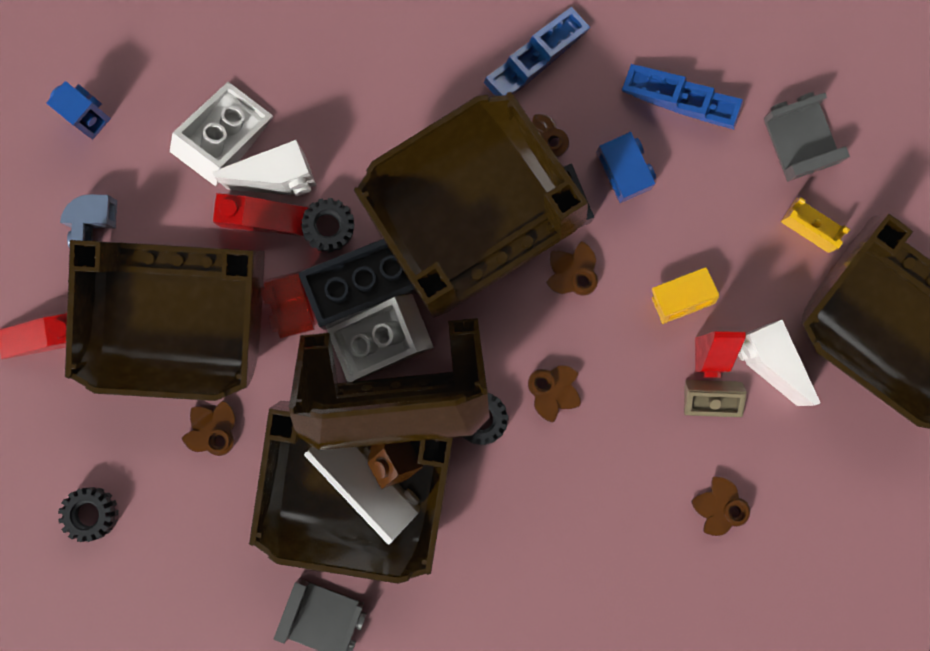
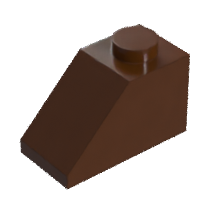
[367,441,423,489]

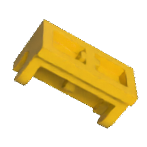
[781,197,850,253]
[652,267,720,324]

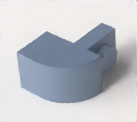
[60,194,117,248]

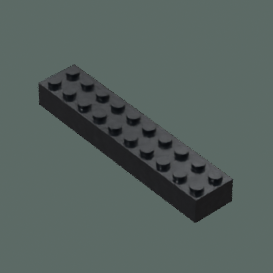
[298,163,594,330]

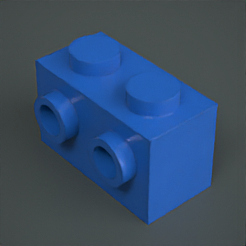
[46,81,111,140]
[596,132,656,203]

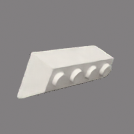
[304,446,421,545]

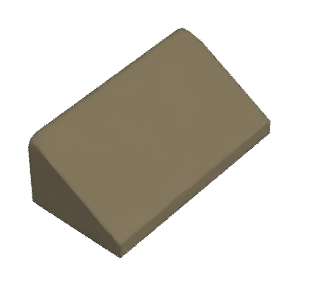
[684,380,747,417]

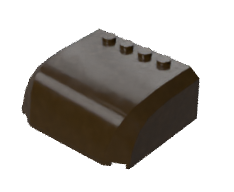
[354,92,588,318]
[802,213,930,429]
[65,240,265,401]
[289,318,489,450]
[249,401,453,584]

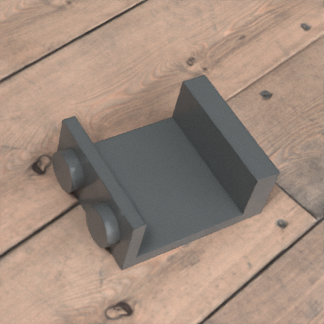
[764,92,850,182]
[273,578,367,651]

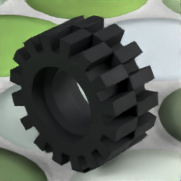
[302,198,355,253]
[462,393,508,445]
[58,487,119,542]

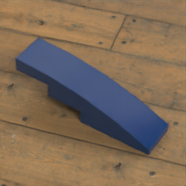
[483,7,590,96]
[622,64,744,130]

